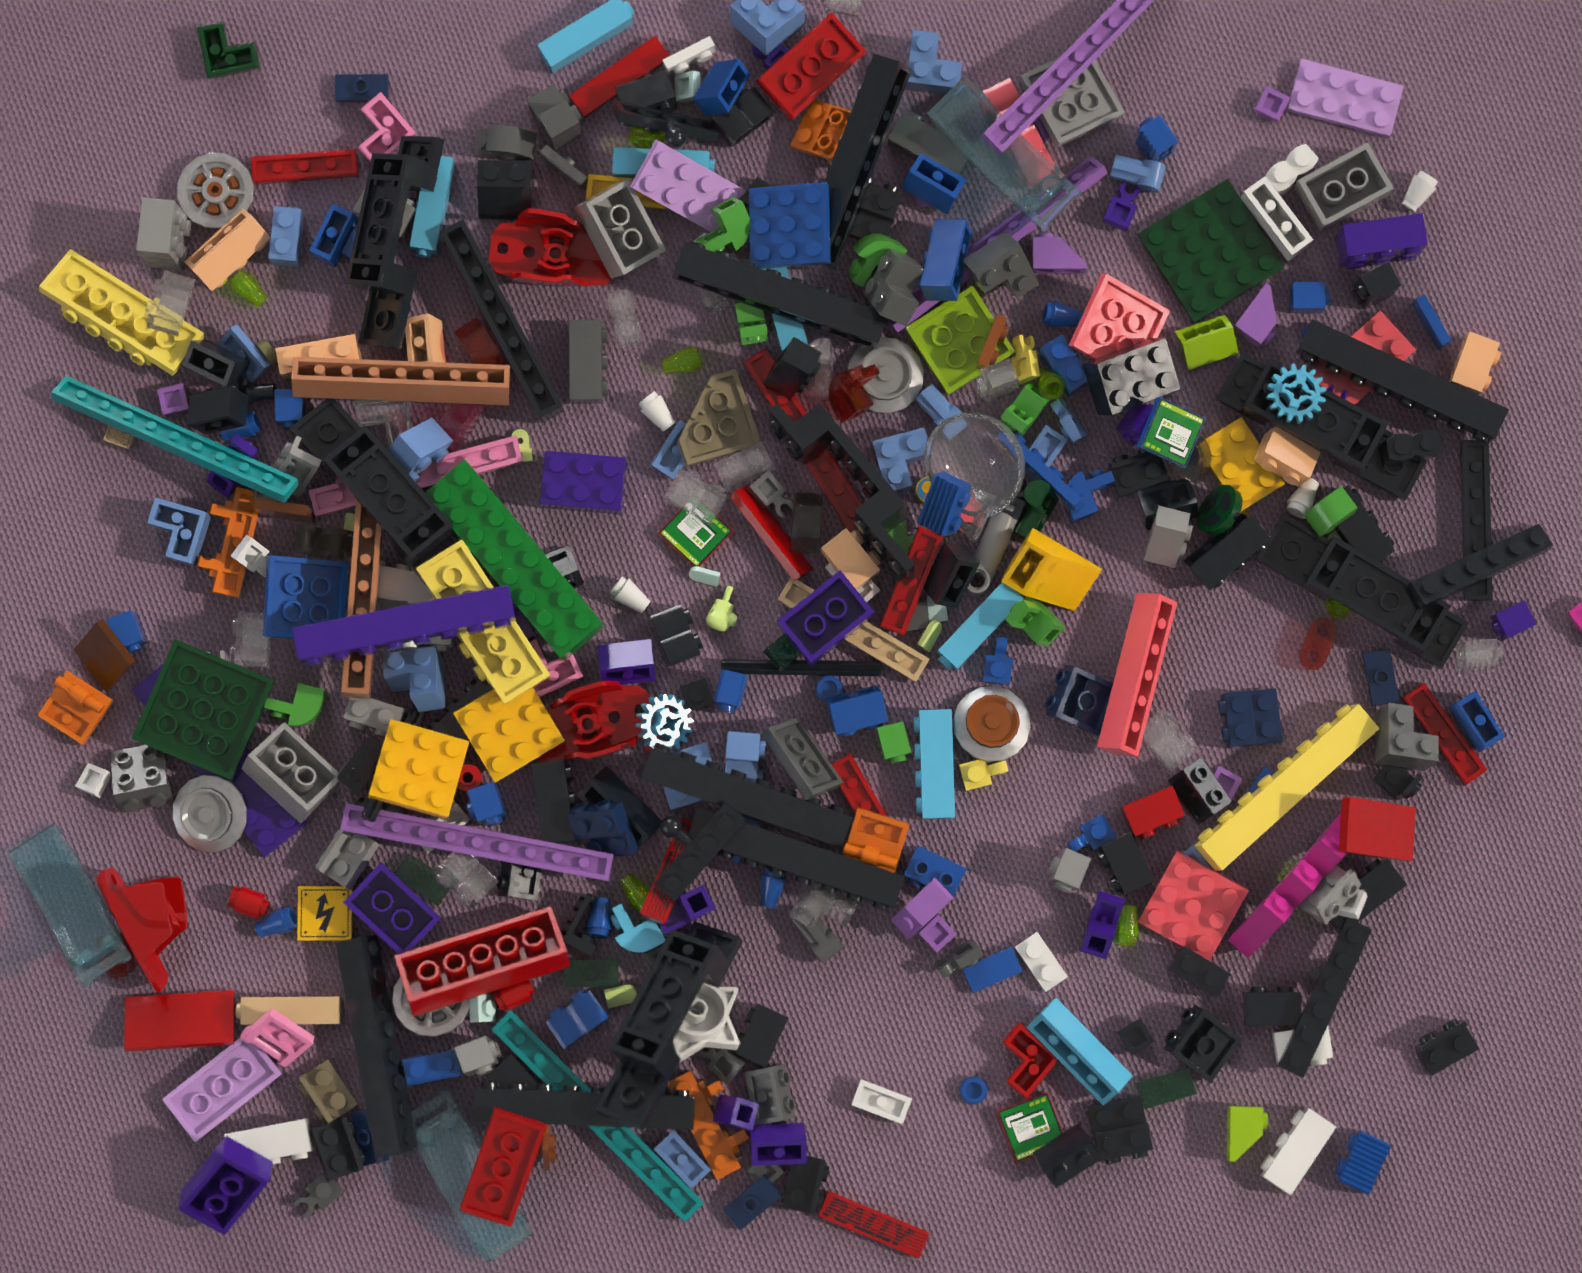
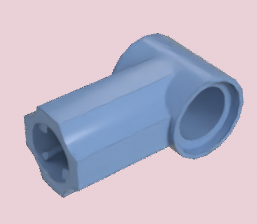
[1109,154,1166,193]
[915,384,968,439]

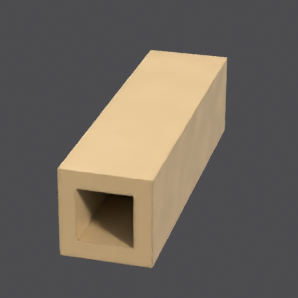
[236,997,342,1025]

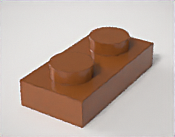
[976,314,1009,372]

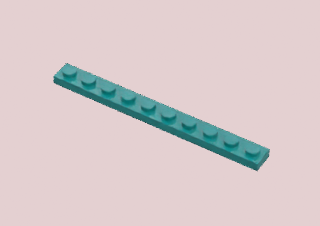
[51,376,298,503]
[491,1010,704,1222]

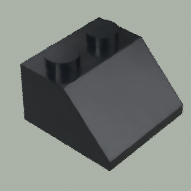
[477,160,534,220]

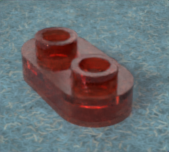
[1299,618,1336,670]

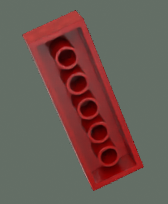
[394,906,570,1017]

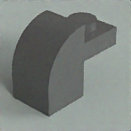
[474,125,537,161]

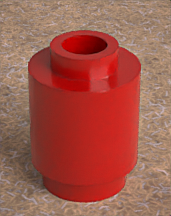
[457,764,484,793]
[228,886,270,920]
[493,980,535,1011]

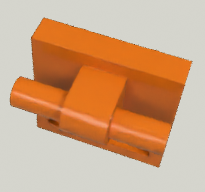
[790,99,852,165]
[37,670,114,745]
[843,807,910,873]

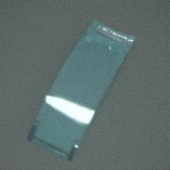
[927,76,1083,233]
[9,823,132,988]
[411,1087,534,1263]

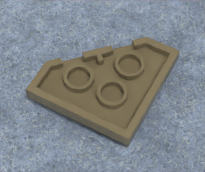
[677,369,761,467]

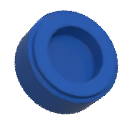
[816,676,842,703]
[960,1077,987,1104]

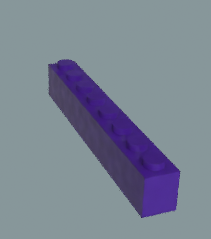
[292,585,516,666]

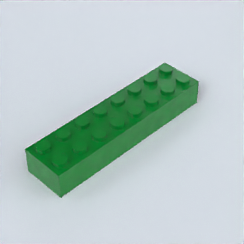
[425,459,606,661]

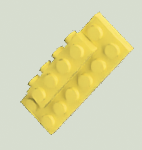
[39,249,204,376]
[416,540,550,705]

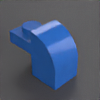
[1064,470,1115,524]

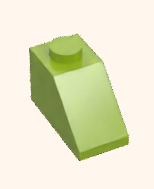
[1226,1106,1268,1162]

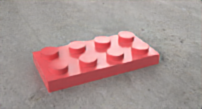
[1313,311,1416,405]

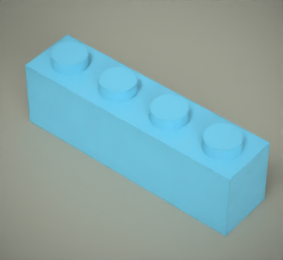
[913,709,955,820]
[1027,998,1133,1106]

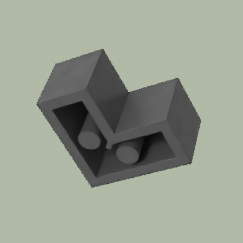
[527,84,583,150]
[962,232,1039,299]
[864,248,924,326]
[1375,703,1439,771]

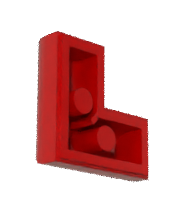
[1002,1022,1059,1099]

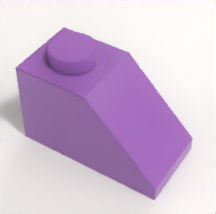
[1031,233,1086,274]
[1233,283,1277,349]
[890,878,954,940]

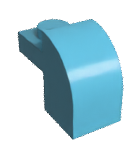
[610,903,666,953]

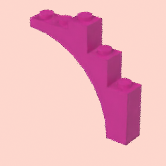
[1228,811,1346,958]

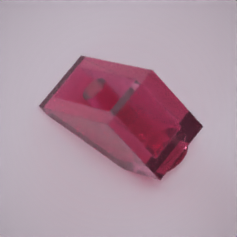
[439,403,486,452]

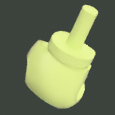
[706,586,737,632]

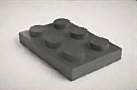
[762,717,844,800]

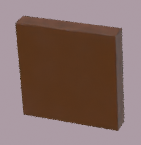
[254,498,315,523]
[73,619,135,691]

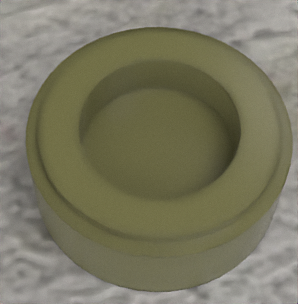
[255,339,278,366]

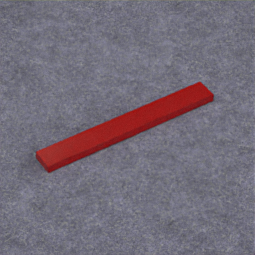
[743,348,863,533]

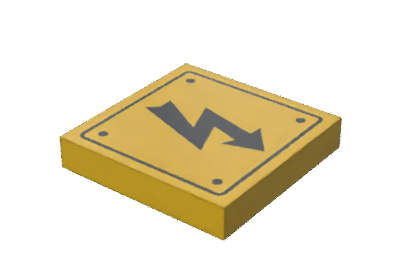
[297,886,353,941]

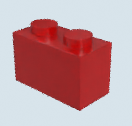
[1120,786,1185,840]

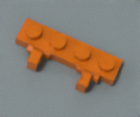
[196,487,258,598]
[668,1070,749,1180]

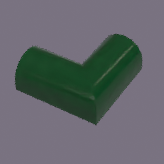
[197,22,261,80]
[1013,480,1059,540]

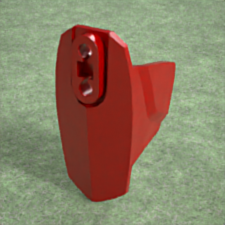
[489,208,613,286]
[537,681,650,763]
[96,867,187,993]

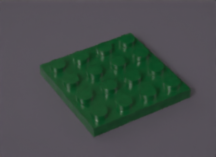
[1137,178,1285,324]
[131,639,275,781]

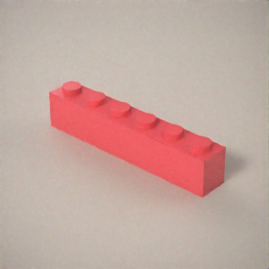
[1097,593,1177,757]

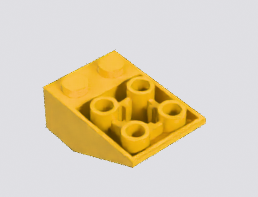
[1001,528,1102,611]

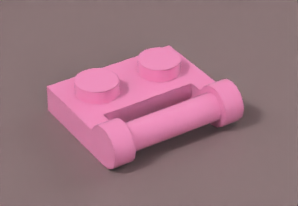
[240,1008,314,1068]

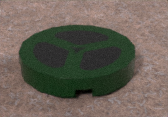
[1197,485,1243,536]

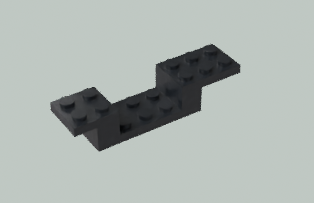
[345,136,444,349]
[1216,352,1427,501]
[290,398,460,585]
[768,403,915,586]
[1255,513,1469,670]
[594,921,743,1131]

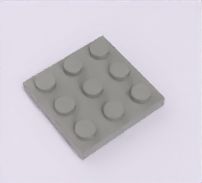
[1018,58,1125,148]

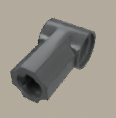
[792,907,844,964]

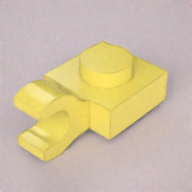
[1011,335,1040,384]
[959,759,1008,791]

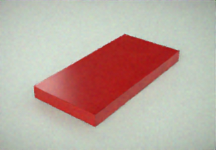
[755,12,867,121]
[1339,797,1416,861]
[124,990,235,1052]
[459,1107,547,1227]

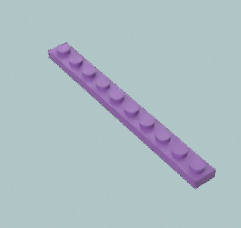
[980,0,1154,155]
[885,156,1108,333]
[340,803,614,882]

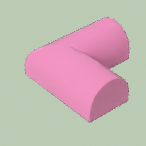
[358,92,415,162]
[529,639,584,698]

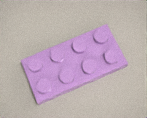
[1287,58,1404,138]
[630,140,746,232]
[162,1038,283,1142]

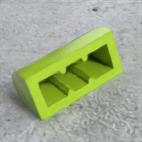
[1175,314,1238,371]

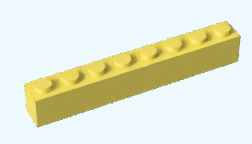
[1194,704,1380,871]

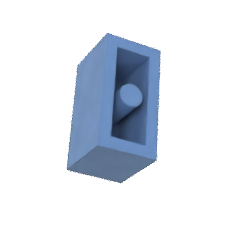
[269,206,305,267]

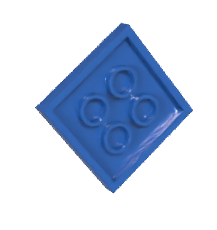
[749,182,831,269]
[263,555,348,639]

